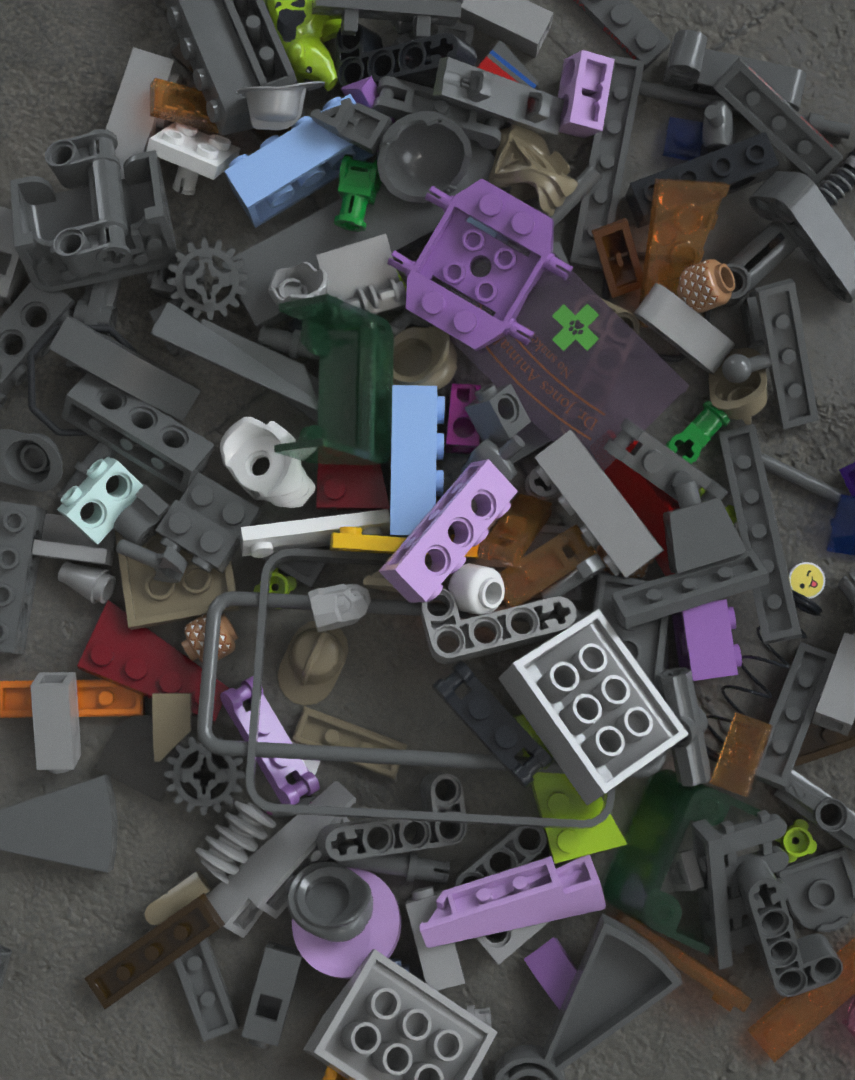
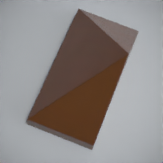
[591,218,646,298]

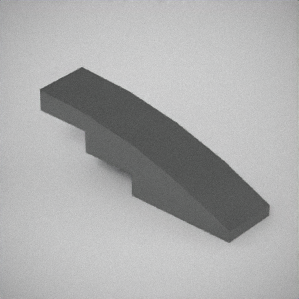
[49,315,202,421]

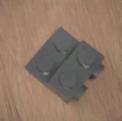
[155,472,262,574]

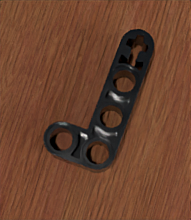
[336,23,477,87]

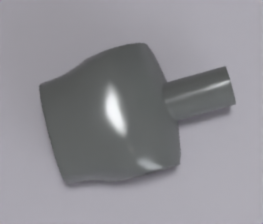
[702,100,736,151]
[461,435,525,481]

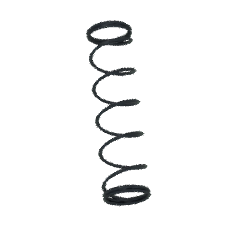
[706,590,822,769]

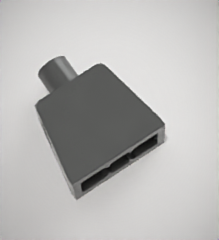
[663,480,746,574]

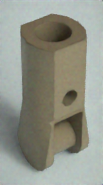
[145,871,212,925]

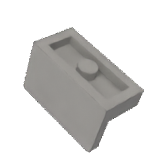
[32,514,116,566]

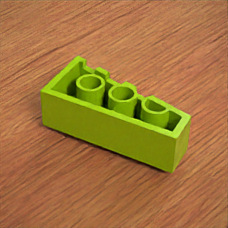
[513,713,627,864]

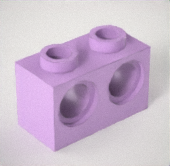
[558,50,614,139]

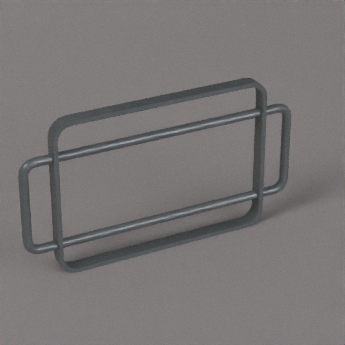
[197,548,668,829]

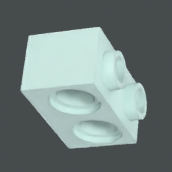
[57,456,143,545]

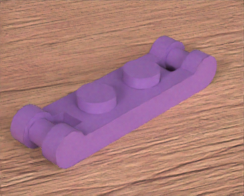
[220,676,320,805]

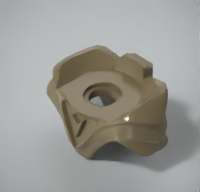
[489,124,578,216]

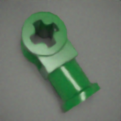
[334,154,382,232]
[666,400,731,464]

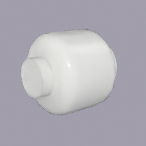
[448,563,505,615]

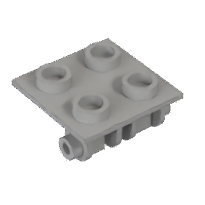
[316,233,406,326]

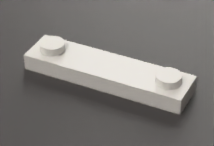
[240,509,390,558]

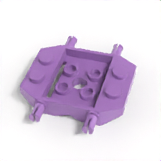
[387,178,573,351]

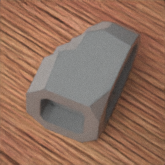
[308,583,371,632]

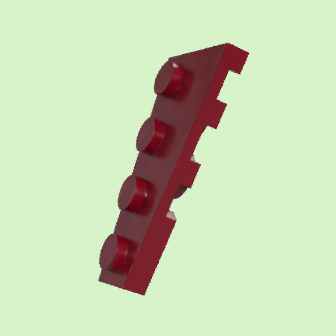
[77,600,229,725]

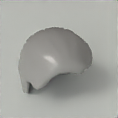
[268,262,328,316]

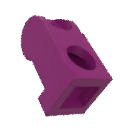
[445,383,481,454]

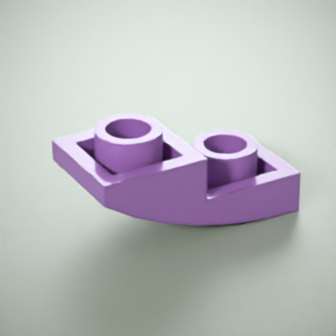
[524,937,577,1010]

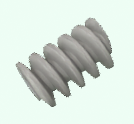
[195,801,276,884]

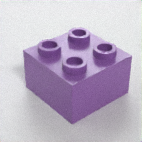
[671,599,742,681]

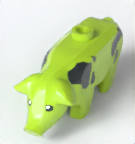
[263,0,341,91]

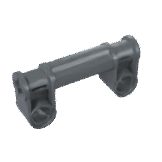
[45,129,131,277]

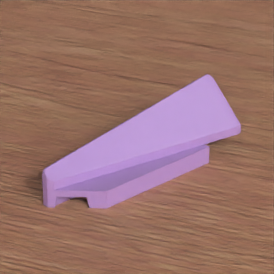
[419,855,606,948]

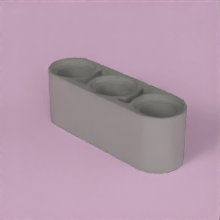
[634,283,735,375]

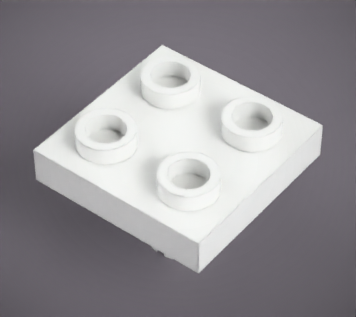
[146,121,241,195]

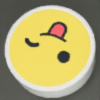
[788,562,825,599]

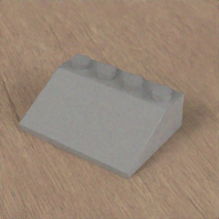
[498,609,689,806]
[303,949,498,1080]

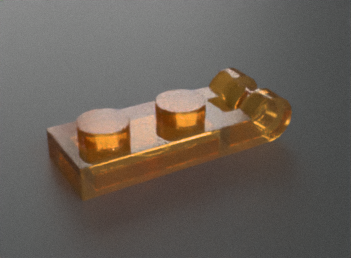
[477,493,552,568]
[499,524,597,608]

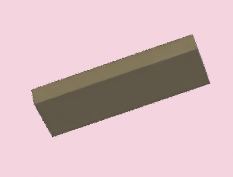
[291,706,408,779]

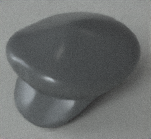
[287,862,373,942]

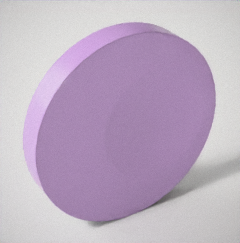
[292,867,401,979]

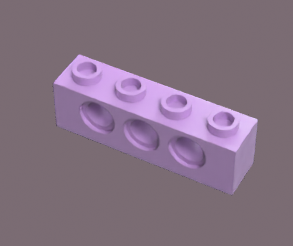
[379,459,518,603]

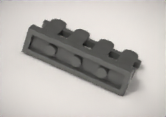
[691,810,793,970]

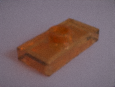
[150,78,219,133]
[710,712,773,798]

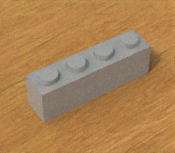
[105,47,182,179]
[534,430,664,578]

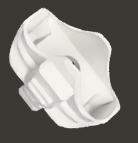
[220,417,316,508]

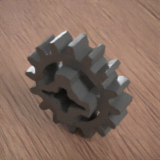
[167,237,248,320]
[164,735,246,815]

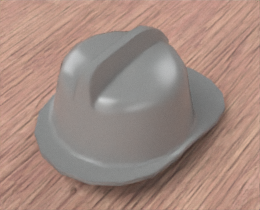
[236,81,325,130]

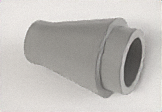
[58,561,116,604]

